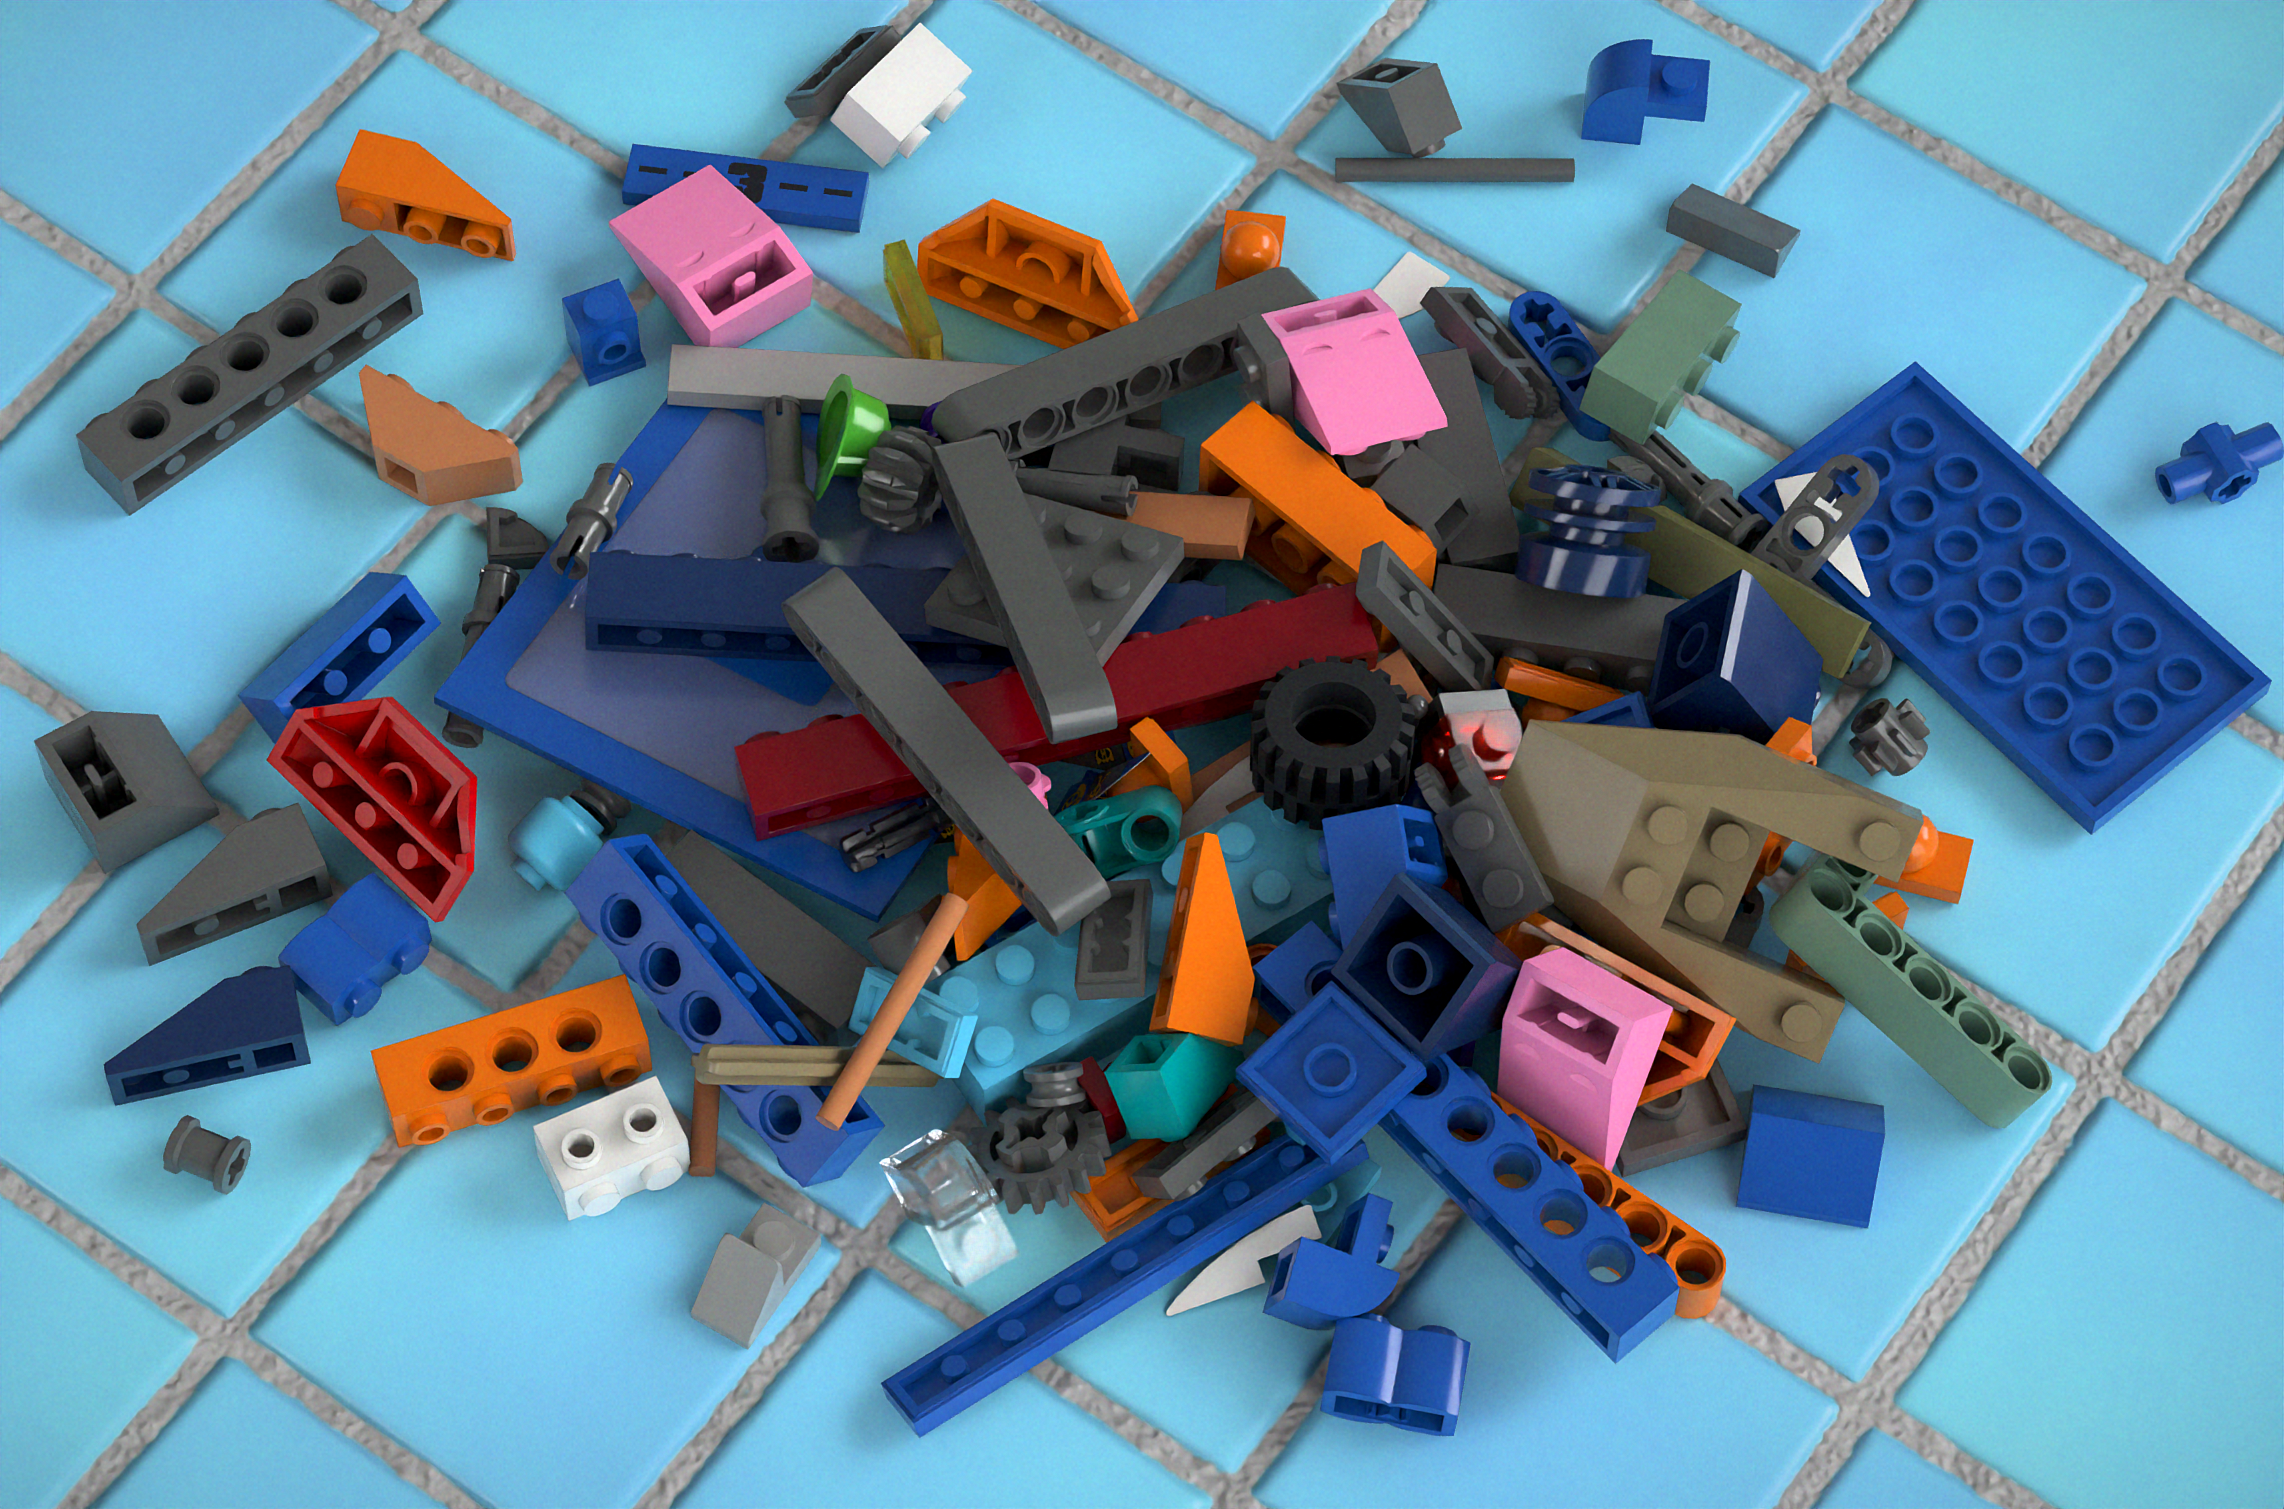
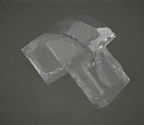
[880,1129,1020,1288]

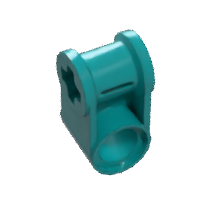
[1054,785,1183,879]

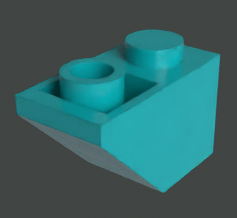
[1104,1033,1245,1142]

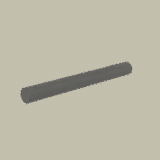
[1335,158,1575,182]

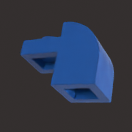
[1581,39,1710,145]
[1262,1193,1400,1330]

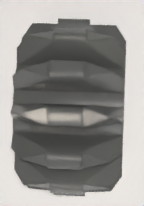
[857,425,943,535]

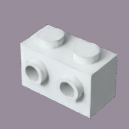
[830,23,973,168]
[533,1076,691,1221]

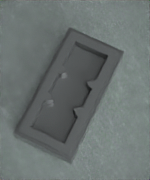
[784,25,902,118]
[1074,879,1154,1001]

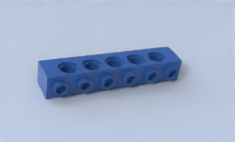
[564,833,886,1188]

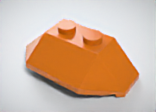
[916,198,1139,349]
[1495,913,1737,1107]

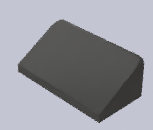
[1666,183,1801,278]

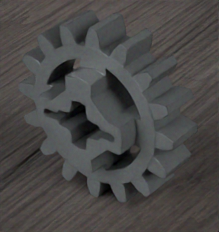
[963,1096,1111,1215]

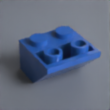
[1318,804,1448,950]

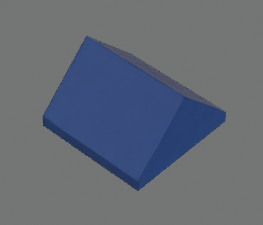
[1736,1084,1885,1229]

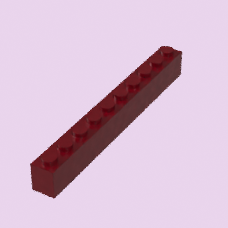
[734,582,1379,841]

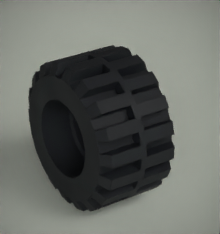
[1250,656,1415,831]

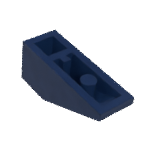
[104,965,311,1106]

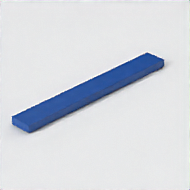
[881,1132,1369,1438]

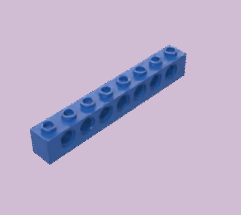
[1252,920,1680,1364]

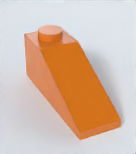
[1149,832,1259,1047]

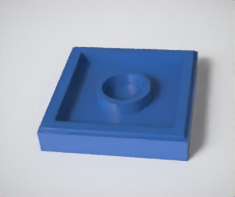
[1235,981,1427,1166]

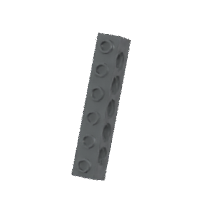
[76,234,423,516]

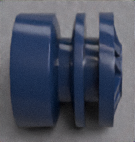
[1514,464,1661,598]

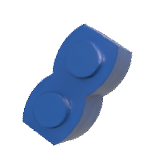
[278,872,432,1026]
[1320,1313,1471,1436]

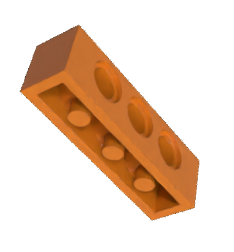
[370,974,652,1148]

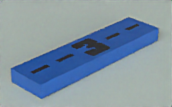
[622,144,869,233]

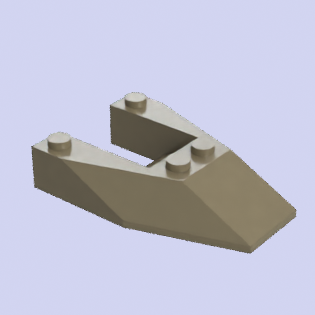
[1500,719,1924,1064]

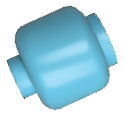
[508,795,604,892]

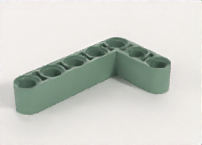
[1769,849,2053,1129]

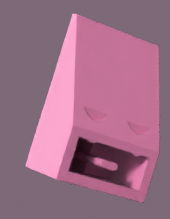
[609,165,813,348]
[1261,288,1448,455]
[1497,947,1673,1172]

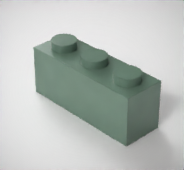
[1579,269,1742,445]

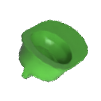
[813,374,892,501]

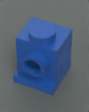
[562,278,646,387]

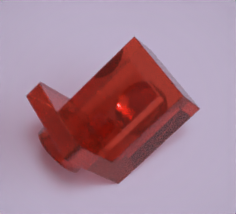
[1421,708,1523,793]

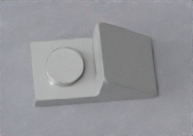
[691,1202,821,1349]

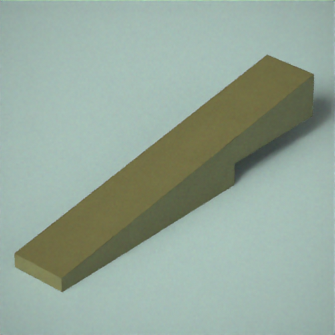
[1509,447,1871,679]

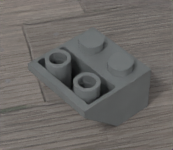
[34,711,220,874]

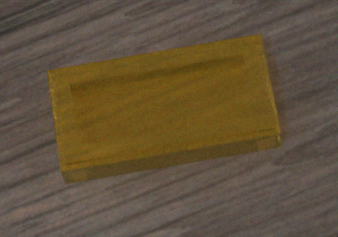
[883,239,944,360]

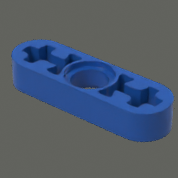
[1507,291,1611,442]

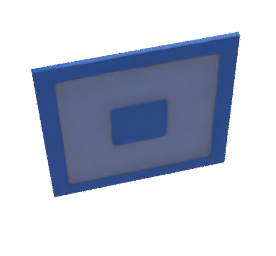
[434,399,1001,923]

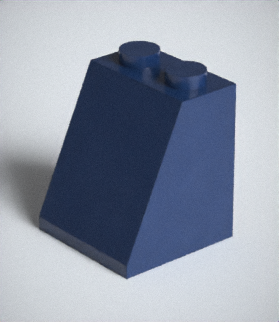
[1647,569,1823,746]
[1331,872,1523,1062]

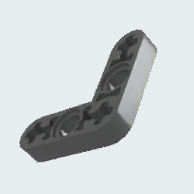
[1751,454,1892,689]

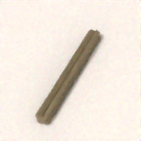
[691,1044,944,1087]

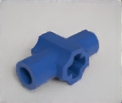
[2155,422,2284,504]

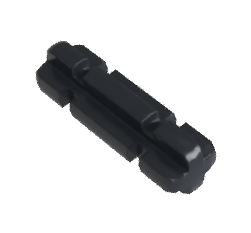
[839,794,955,872]

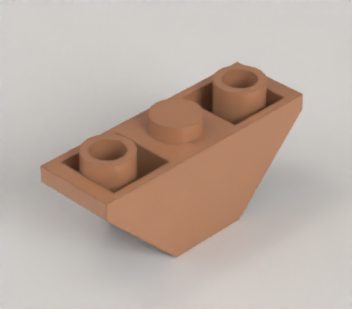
[359,365,523,506]

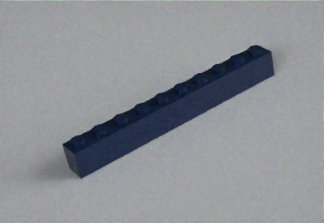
[585,549,1226,672]

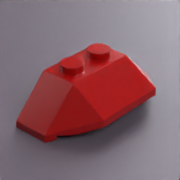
[266,696,477,922]

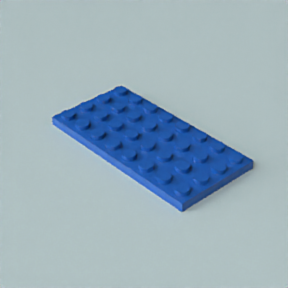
[1738,361,2272,835]

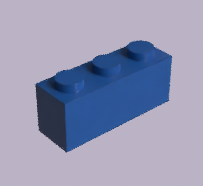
[238,572,441,744]

